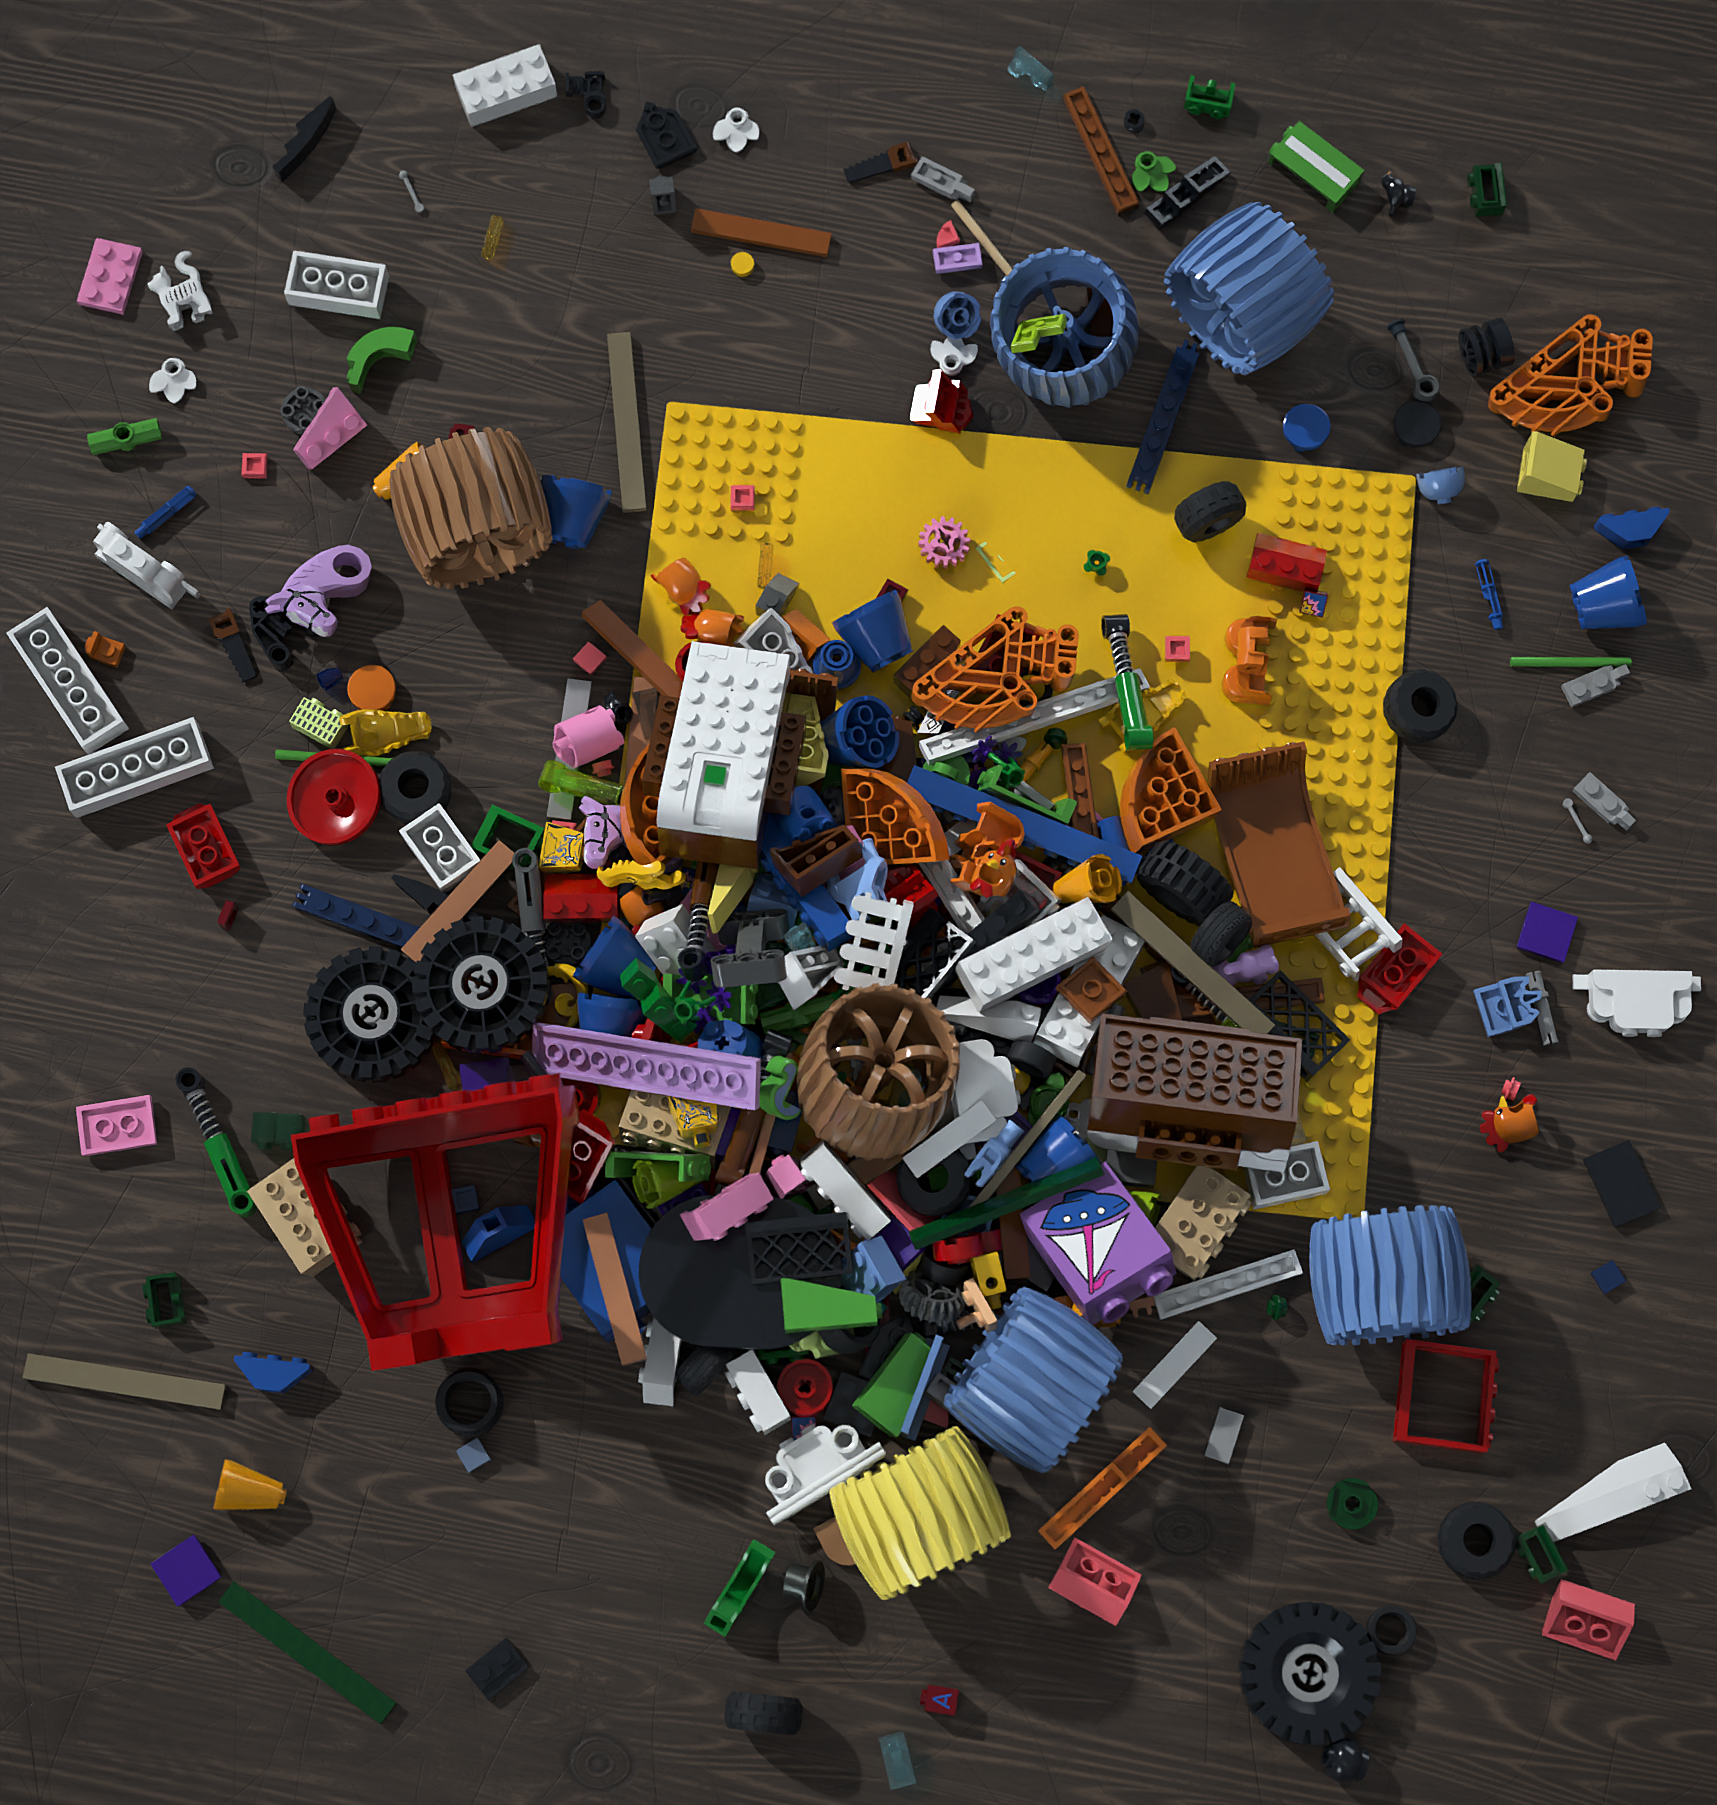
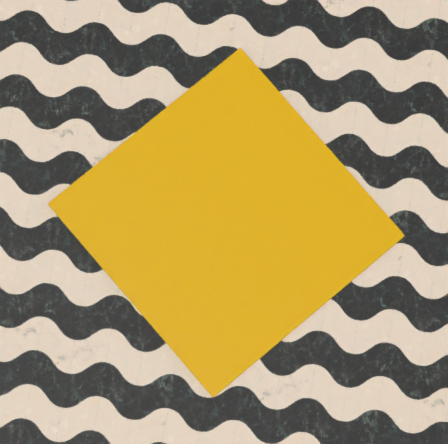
[579,402,1416,1221]

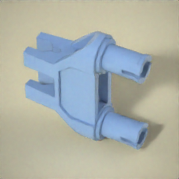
[826,838,888,922]
[964,1120,1025,1187]

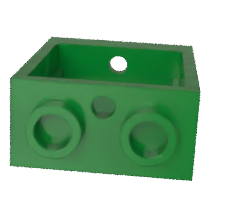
[471,804,545,872]

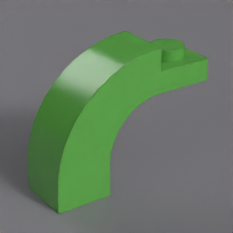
[346,327,417,394]

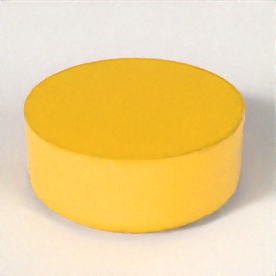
[731,252,754,277]

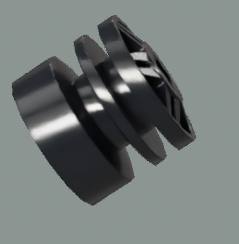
[1458,318,1515,376]

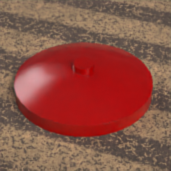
[287,749,381,845]

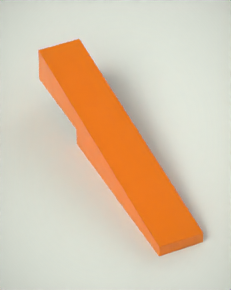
[1038,1426,1167,1550]

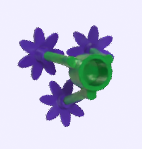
[968,736,1025,790]
[674,964,732,1034]

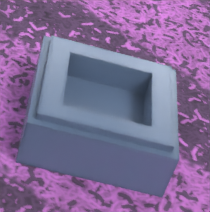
[456,1437,491,1473]

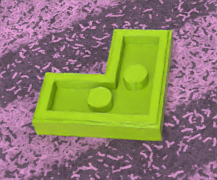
[1010,314,1068,353]

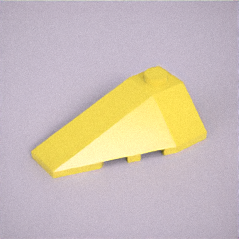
[787,694,829,787]
[708,864,759,933]

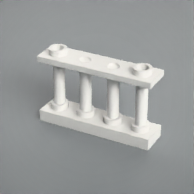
[1315,867,1402,981]

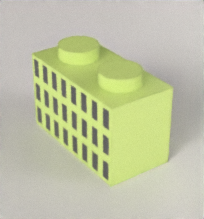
[289,697,349,749]

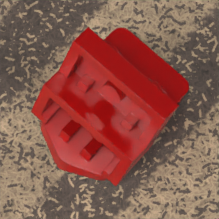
[910,370,974,434]
[883,863,939,932]

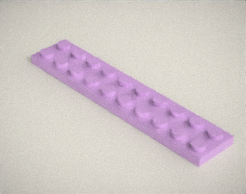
[532,1022,761,1110]

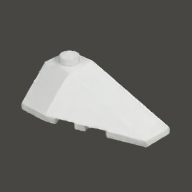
[733,608,814,674]
[937,996,1041,1042]

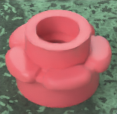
[592,759,615,778]
[1501,1077,1521,1101]

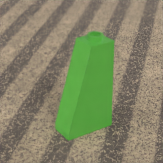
[781,1278,882,1333]
[852,1332,931,1437]

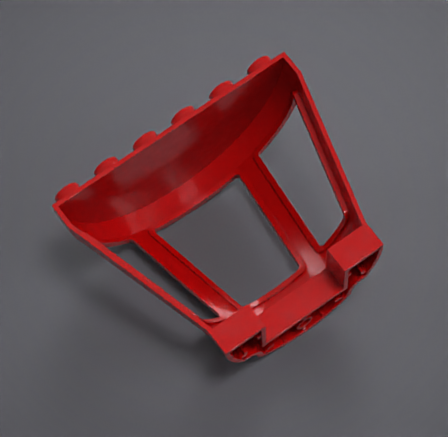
[291,1073,580,1371]

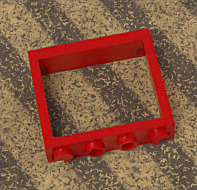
[1393,1339,1499,1454]

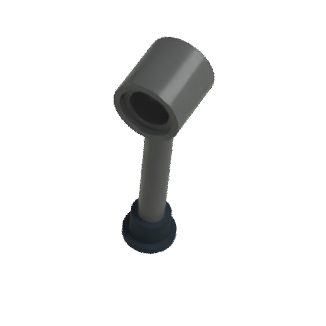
[1387,319,1439,404]

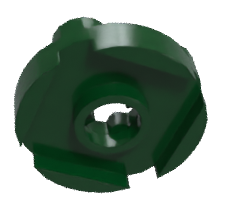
[1326,1478,1378,1530]

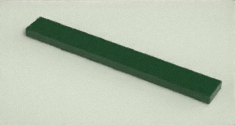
[908,1157,1104,1250]
[218,1581,397,1724]

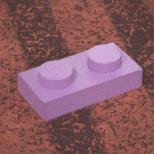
[933,243,982,274]

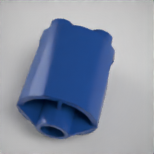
[773,786,838,845]

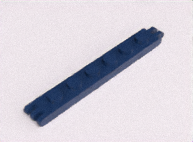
[1126,340,1200,495]
[292,884,420,948]

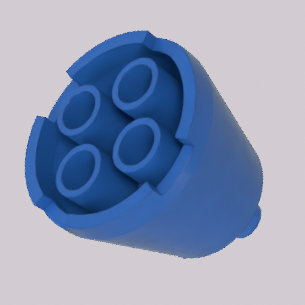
[541,475,612,549]
[1569,555,1647,630]
[832,590,913,673]
[821,695,899,769]
[572,915,656,999]
[577,992,646,1038]
[698,1020,764,1067]
[1015,1115,1102,1184]

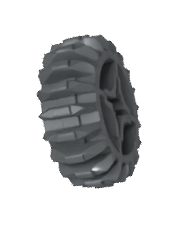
[899,1269,966,1325]

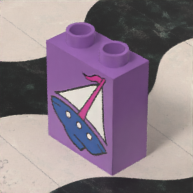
[1020,1162,1176,1325]

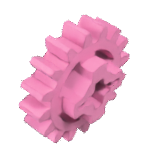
[918,516,970,569]

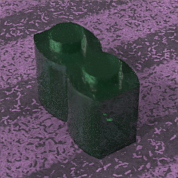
[251,1112,306,1151]

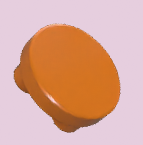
[347,665,396,711]

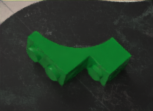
[620,957,697,1043]
[704,1539,775,1637]

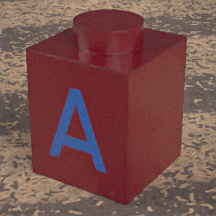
[920,1684,959,1716]

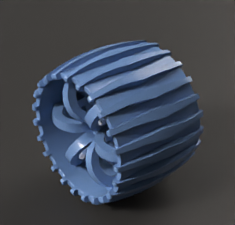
[1164,202,1334,375]
[990,247,1139,408]
[1309,1205,1471,1345]
[944,1287,1123,1473]

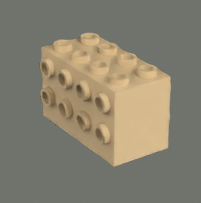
[619,1089,733,1169]
[247,1158,362,1277]
[1155,1165,1252,1281]

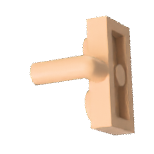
[955,1278,997,1333]

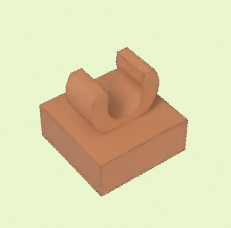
[1129,1293,1155,1318]

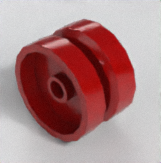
[777,1359,833,1417]

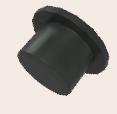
[783,1560,825,1612]

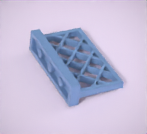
[899,1335,950,1441]

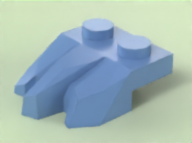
[1473,976,1542,1038]

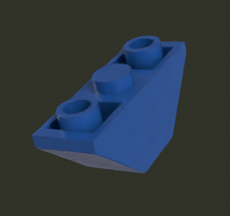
[1594,507,1670,549]
[462,1205,535,1263]
[234,1352,314,1393]

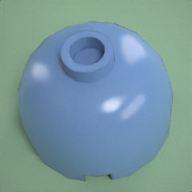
[933,292,981,340]
[1416,466,1465,504]

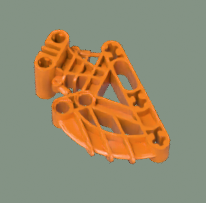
[1488,314,1653,437]
[911,606,1079,733]

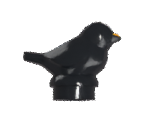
[1381,171,1416,217]
[604,691,633,733]

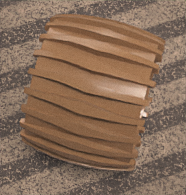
[389,427,552,590]
[796,983,960,1161]

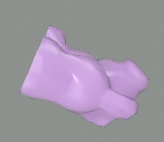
[1211,944,1279,987]

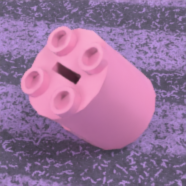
[552,705,624,768]

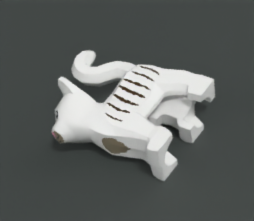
[148,251,213,331]

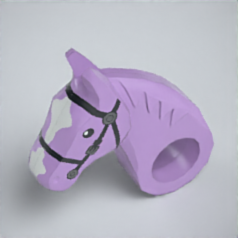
[265,545,372,637]
[579,796,684,874]

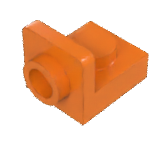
[85,631,126,668]

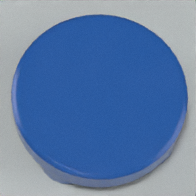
[1282,404,1331,452]

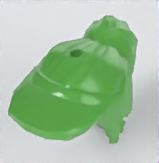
[1027,1071,1069,1134]

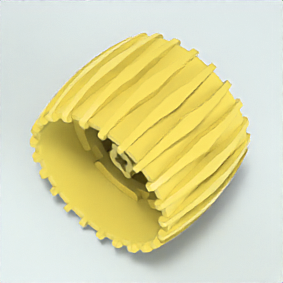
[829,1426,1011,1600]

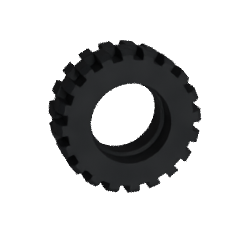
[1137,840,1233,927]

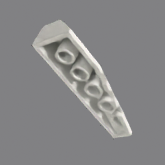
[1535,1443,1691,1542]

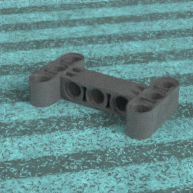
[711,908,790,987]

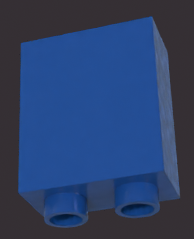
[533,1180,651,1343]

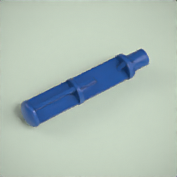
[134,486,196,539]
[1475,559,1503,630]

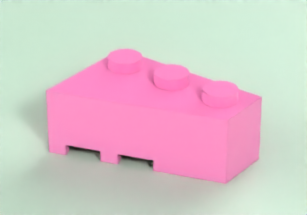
[293,387,367,469]
[763,1155,815,1200]
[679,1173,773,1241]

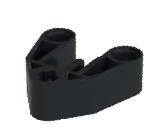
[249,596,319,671]

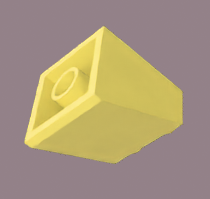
[1517,431,1587,502]

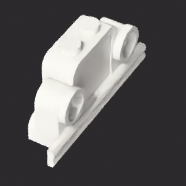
[93,522,200,609]
[1572,970,1701,1037]
[951,1039,1021,1160]
[765,1424,887,1526]

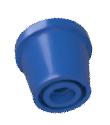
[813,640,861,690]

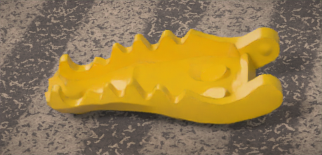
[1099,678,1186,753]
[339,709,432,756]
[597,860,686,890]

